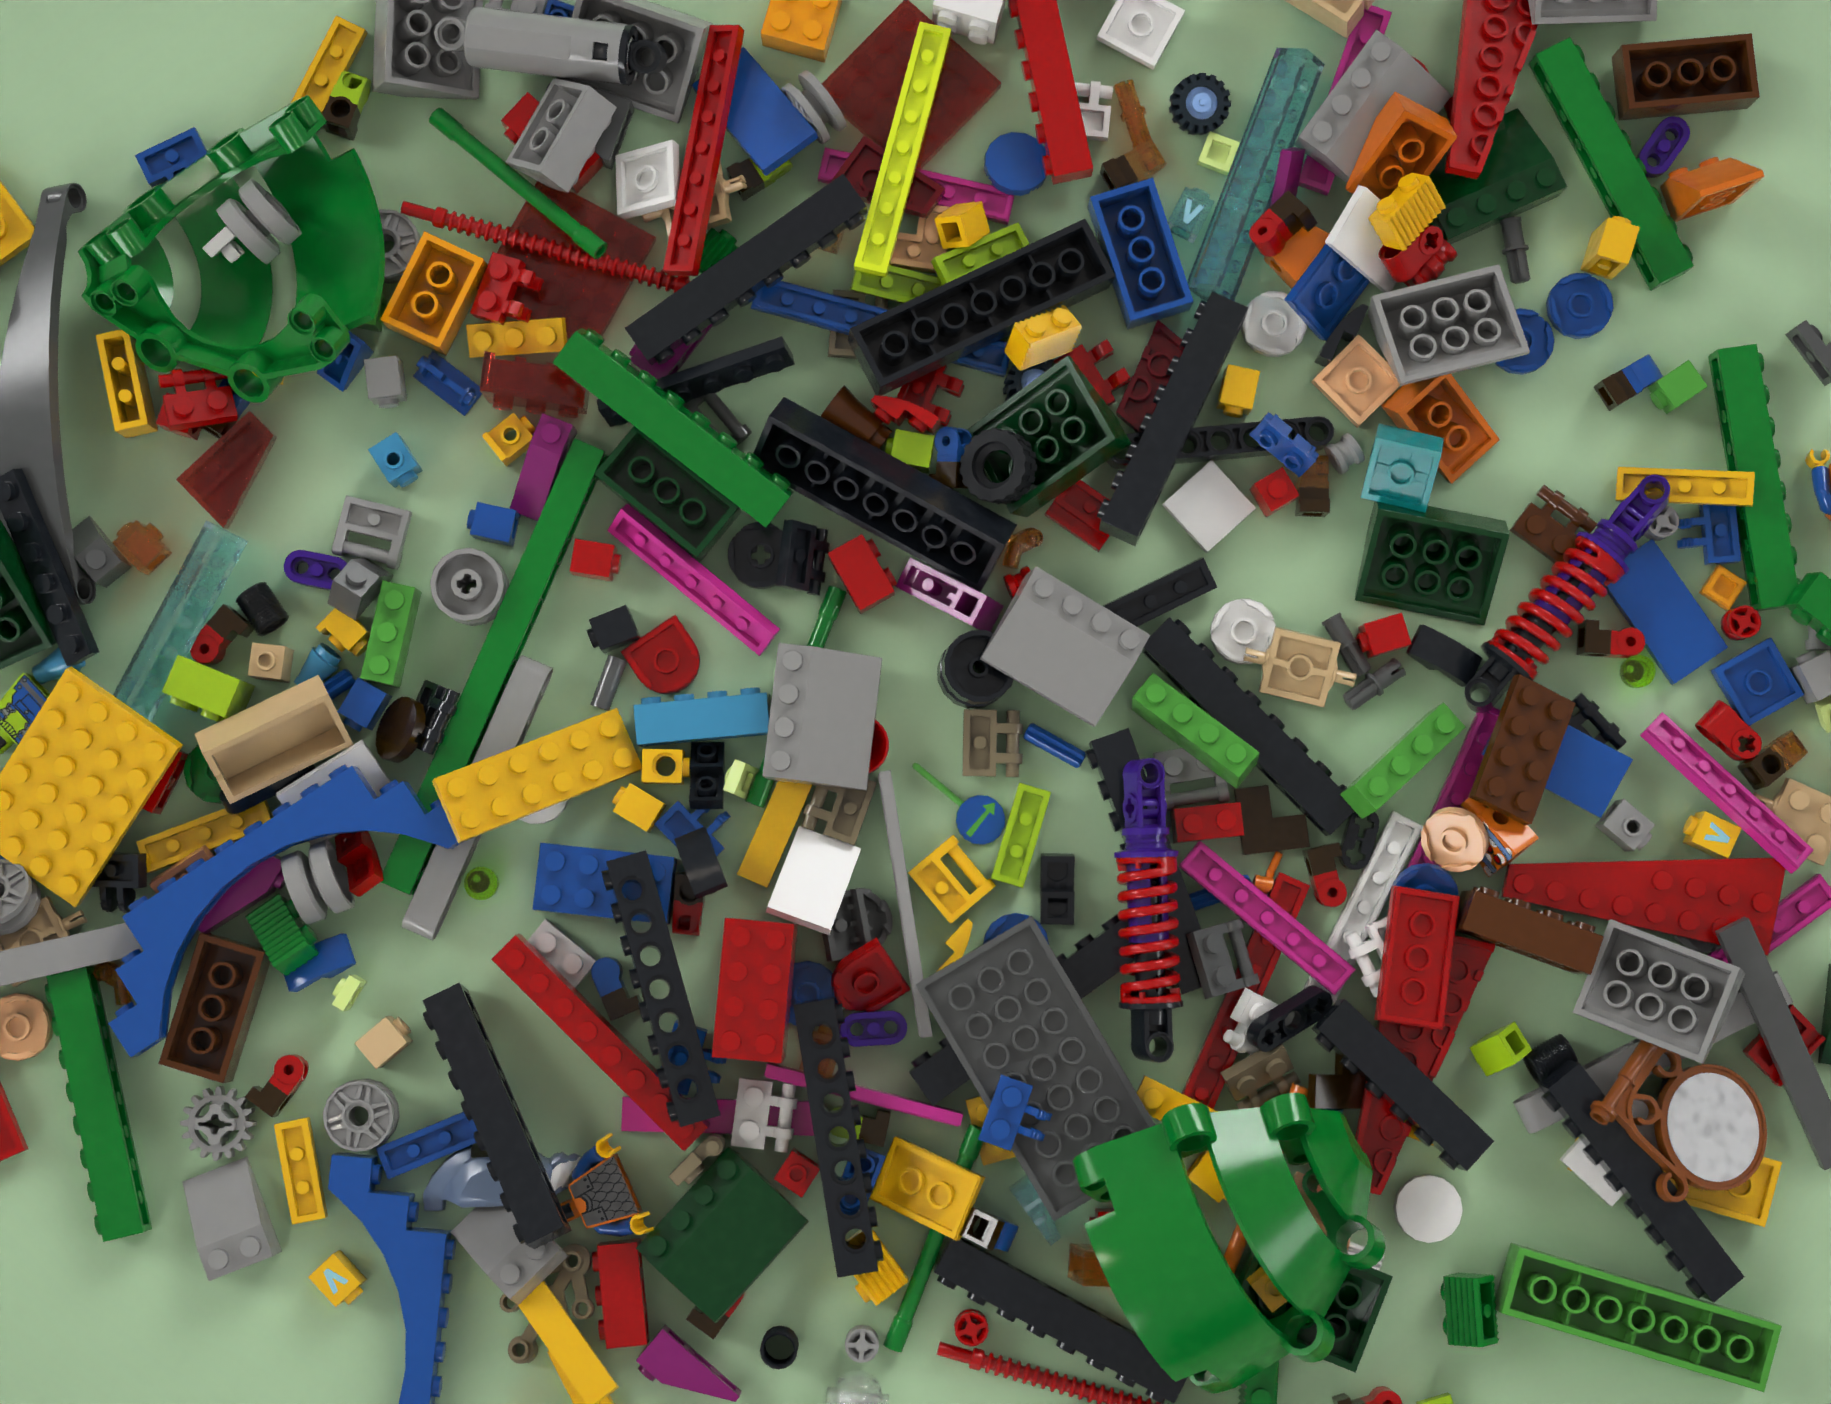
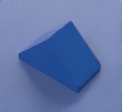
[317,331,374,392]

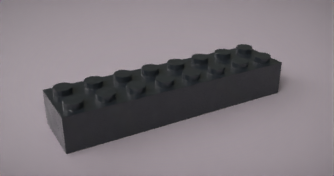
[847,219,1115,396]
[753,397,1017,592]

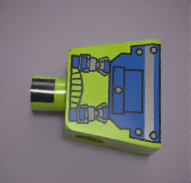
[0,673,50,754]

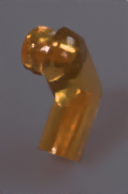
[1002,527,1044,569]

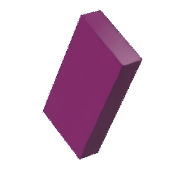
[1270,147,1306,207]

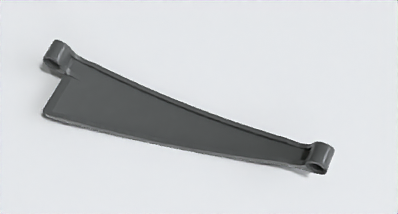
[0,183,96,605]

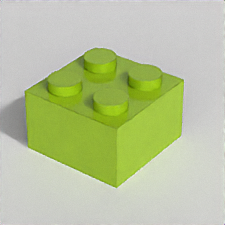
[162,655,255,722]

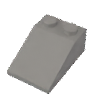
[183,1157,282,1281]
[451,1206,568,1305]

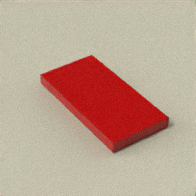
[1374,886,1460,1030]

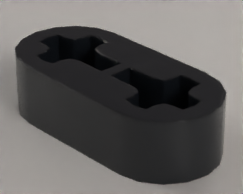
[1338,811,1380,870]

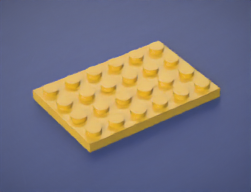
[0,666,183,907]

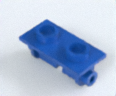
[413,351,485,416]
[1249,412,1319,477]

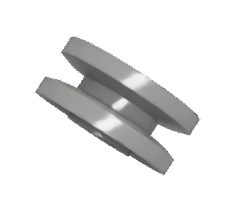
[781,70,847,144]
[379,209,421,284]
[0,859,41,936]
[323,1078,400,1152]

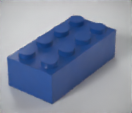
[1087,178,1194,330]
[532,843,677,924]

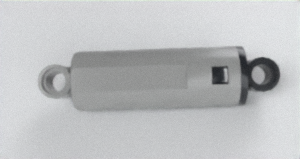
[434,7,667,86]

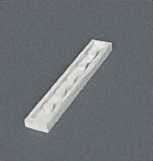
[1303,811,1423,1004]

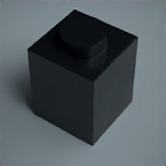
[587,605,641,654]

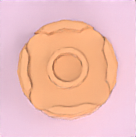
[1421,807,1489,873]
[0,993,53,1061]

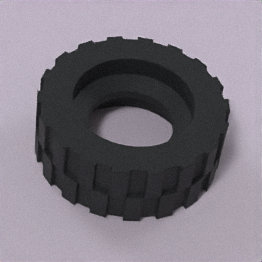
[960,428,1037,504]

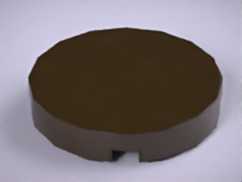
[375,697,426,763]

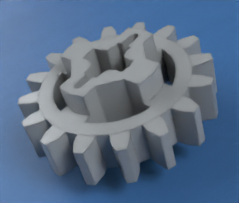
[180,1086,257,1161]

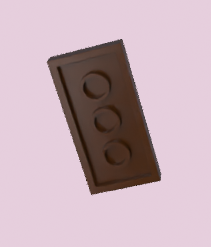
[1469,674,1576,825]

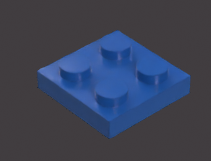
[1710,637,1804,726]

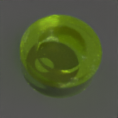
[1620,655,1656,688]
[464,867,499,900]

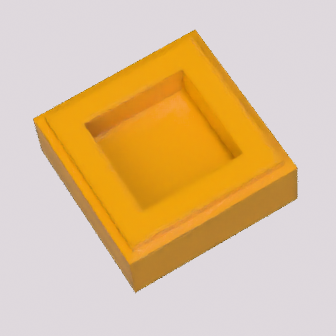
[1699,564,1747,611]

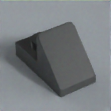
[1785,320,1831,386]

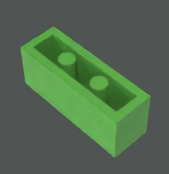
[360,580,422,688]

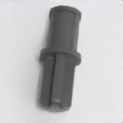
[1500,217,1530,284]
[1322,613,1371,677]
[1343,658,1406,710]

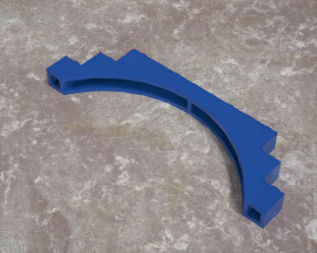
[108,764,464,1058]
[328,1152,456,1404]

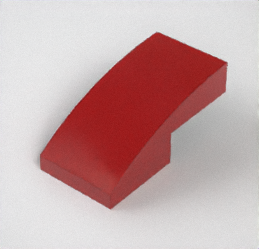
[335,831,384,897]

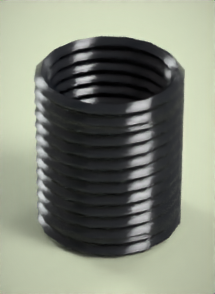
[236,582,289,636]
[1523,1034,1578,1084]
[760,1326,799,1370]

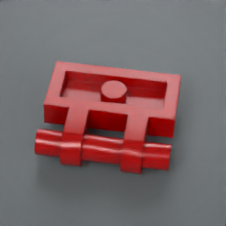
[158,368,238,431]

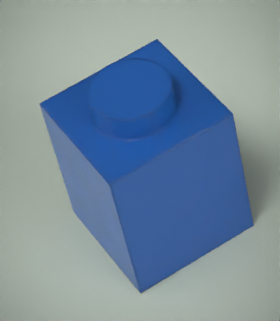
[467,502,521,547]
[337,677,393,732]

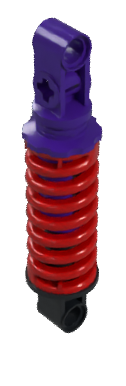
[1465,474,1670,713]
[1114,758,1183,1063]

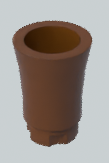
[820,385,893,449]

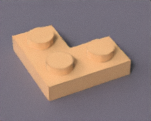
[890,205,950,273]

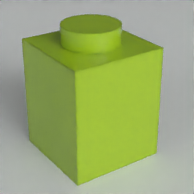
[885,429,935,473]
[1469,1021,1532,1077]

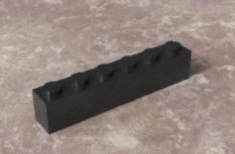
[1311,999,1494,1171]

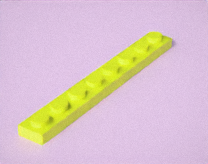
[854,21,952,277]

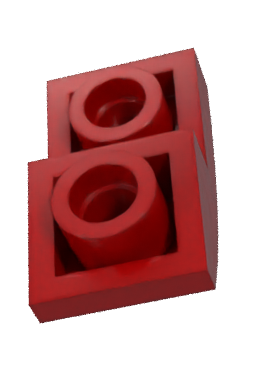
[871,395,941,435]

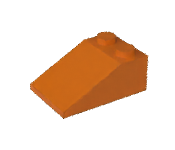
[1345,92,1457,200]
[1660,157,1764,222]
[1381,374,1500,484]

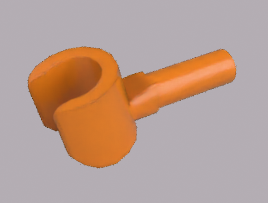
[1252,851,1283,894]

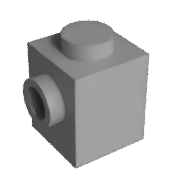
[364,355,407,408]
[1789,649,1831,704]
[1595,799,1655,851]

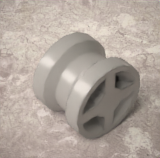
[1324,433,1365,474]
[1644,506,1679,541]
[845,1325,879,1363]

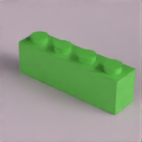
[1131,673,1260,789]
[1340,702,1466,819]

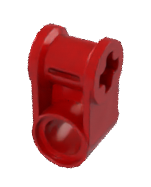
[1379,225,1443,283]
[1695,700,1762,761]

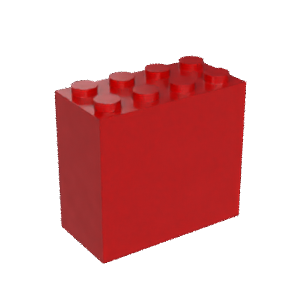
[712,918,798,1063]

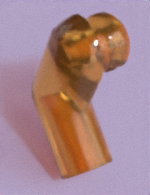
[93,962,133,1005]

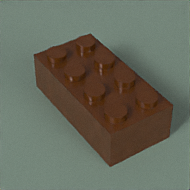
[1611,33,1760,120]
[1456,886,1604,975]
[158,933,270,1083]

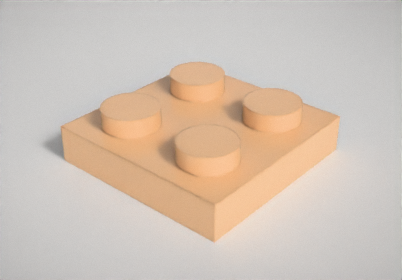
[1311,335,1400,428]

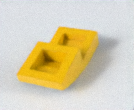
[935,918,973,973]

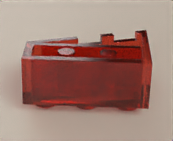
[479,351,590,418]
[176,411,277,529]

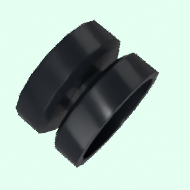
[937,630,1014,709]

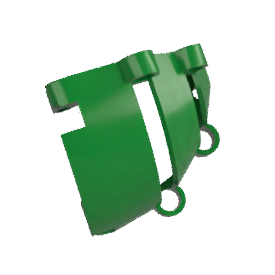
[78,95,385,403]
[1073,1093,1386,1394]

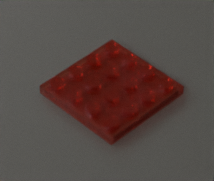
[822,0,1001,171]
[477,181,656,340]

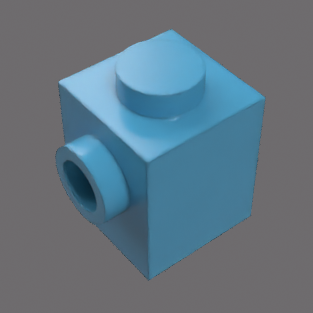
[368,432,423,488]

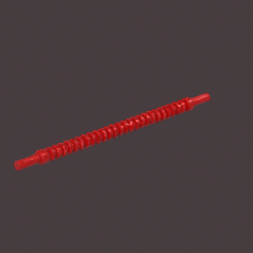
[401,201,691,293]
[936,1342,1169,1404]

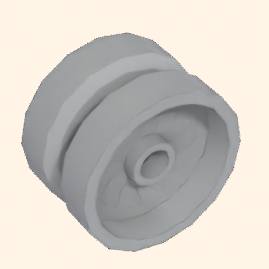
[216,178,302,265]
[430,548,509,626]
[281,840,355,925]

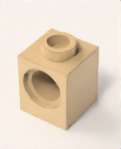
[248,642,294,683]
[355,1016,413,1069]

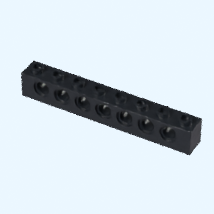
[601,850,720,1127]
[793,997,884,1278]

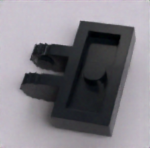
[92,852,147,913]

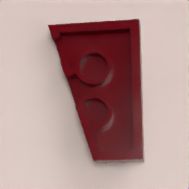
[830,136,945,219]
[1116,320,1184,433]

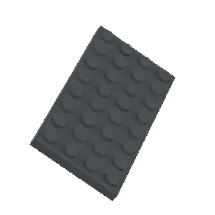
[915,916,1155,1221]

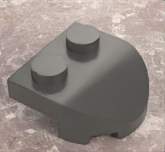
[822,888,892,962]

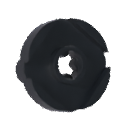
[728,522,783,589]

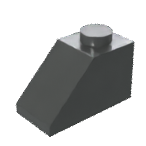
[72,516,132,588]
[328,558,393,621]

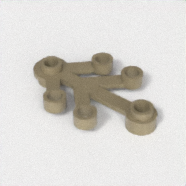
[500,1244,595,1364]

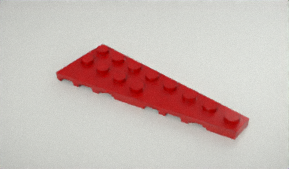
[1445,0,1538,179]
[1501,858,1786,956]
[1355,935,1495,1195]

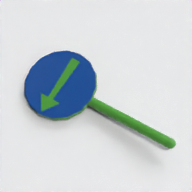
[912,763,1005,845]

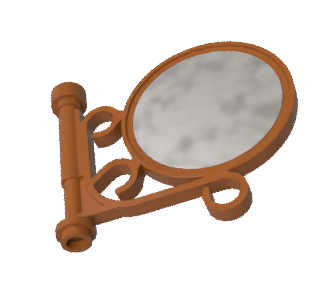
[1590,1040,1767,1203]

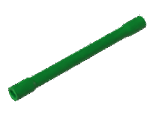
[429,108,608,259]
[745,585,847,808]
[883,1124,984,1352]

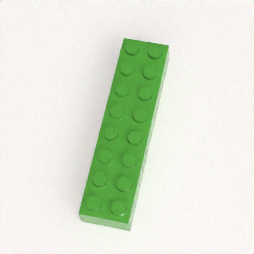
[1495,1243,1782,1392]

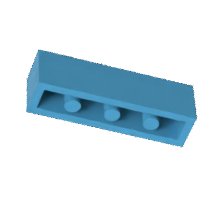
[633,688,770,747]

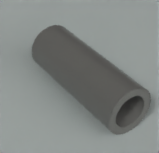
[590,655,627,711]

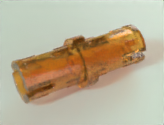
[1113,79,1153,149]

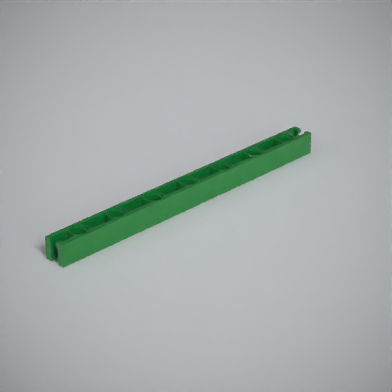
[381,438,608,895]

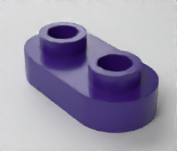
[1636,116,1690,178]
[284,550,348,590]
[840,1010,907,1047]

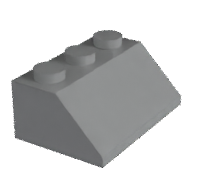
[505,78,617,193]

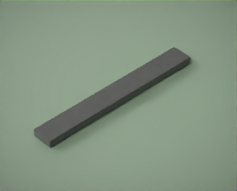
[1715,916,1831,1170]

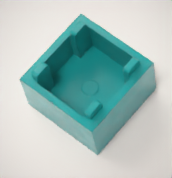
[1360,423,1444,513]

